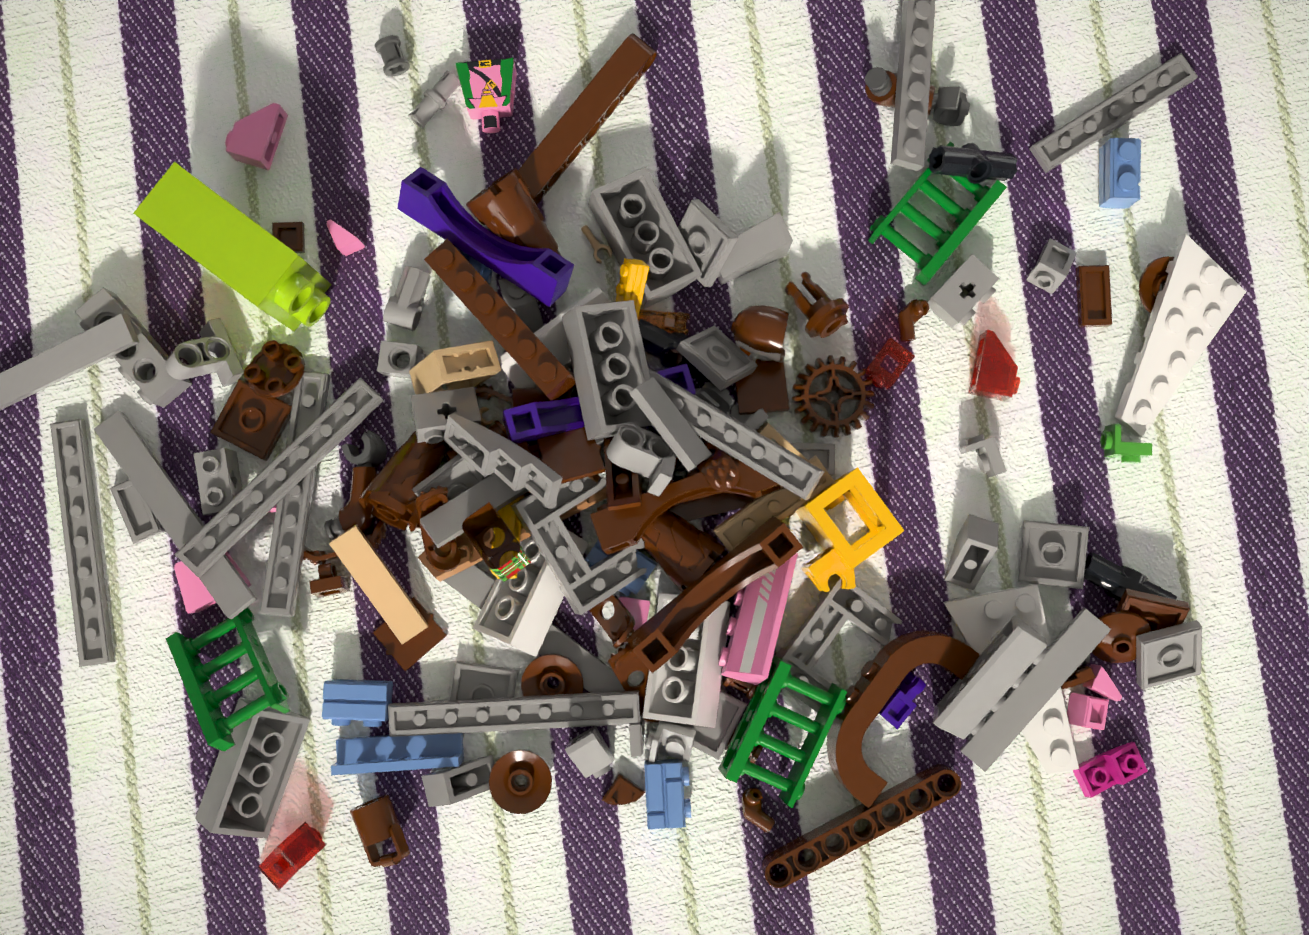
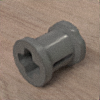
[374,35,410,77]

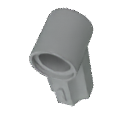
[383,266,431,331]

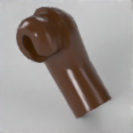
[898,299,929,342]
[741,788,776,833]

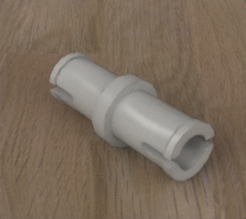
[408,70,461,129]

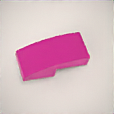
[1073,742,1148,798]

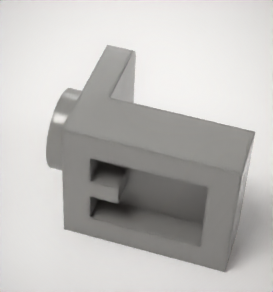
[1027,238,1077,294]
[959,434,1007,478]
[645,721,697,763]

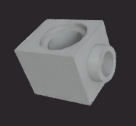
[377,341,427,379]

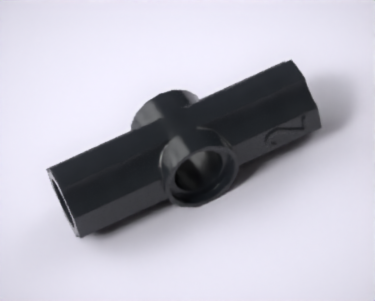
[929,143,1017,184]
[638,319,711,382]
[1084,552,1177,601]

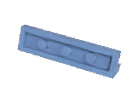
[331,733,464,776]

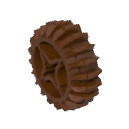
[791,355,875,438]

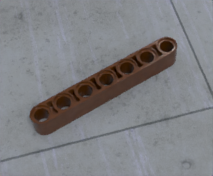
[518,33,657,205]
[762,764,962,888]

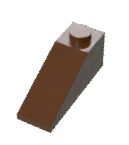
[604,436,643,511]

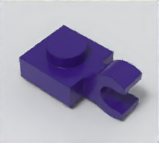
[878,672,926,729]

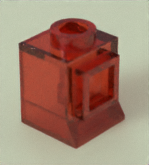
[865,337,915,389]

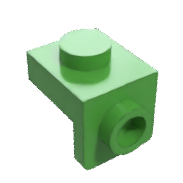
[1100,424,1152,463]

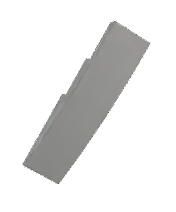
[443,413,562,506]

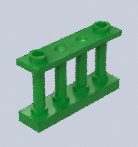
[868,142,1007,286]
[165,607,291,751]
[718,655,847,808]

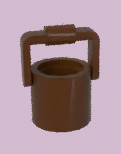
[350,794,410,867]

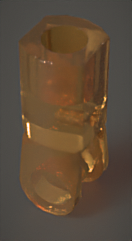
[638,309,690,335]

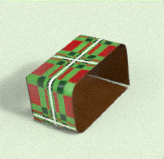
[462,502,531,582]

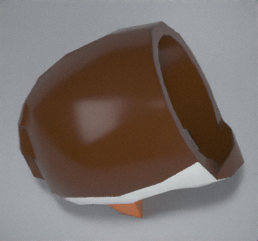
[731,305,789,363]

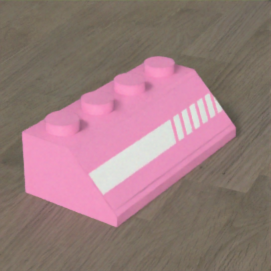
[718,553,798,685]

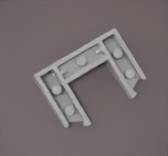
[510,477,647,615]
[775,574,902,713]

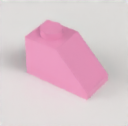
[225,103,288,170]

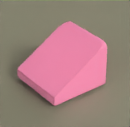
[326,219,365,256]
[619,596,650,630]
[1082,664,1122,702]
[1067,693,1109,730]

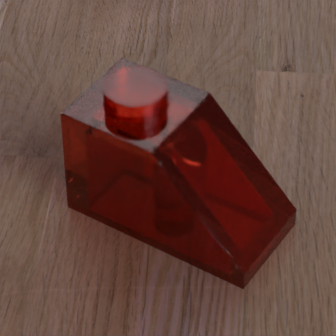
[968,330,1020,401]
[258,822,326,891]

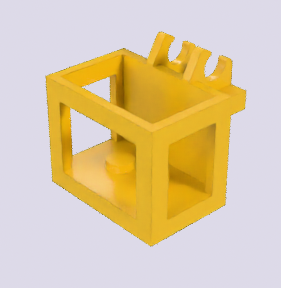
[796,467,904,592]

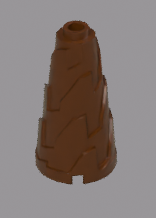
[466,168,561,256]
[359,416,448,532]
[641,510,726,592]

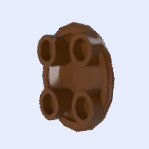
[243,340,305,398]

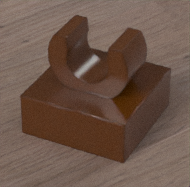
[309,563,350,598]

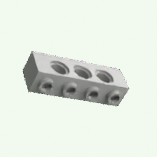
[75,287,192,408]

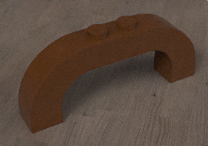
[826,630,980,808]

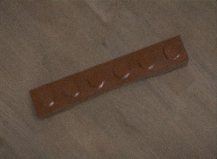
[424,239,575,401]
[590,456,784,555]
[626,516,803,674]

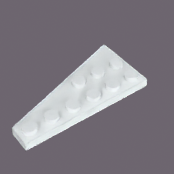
[1114,234,1246,437]
[943,584,1079,775]

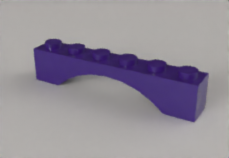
[397,167,574,307]
[502,364,696,444]

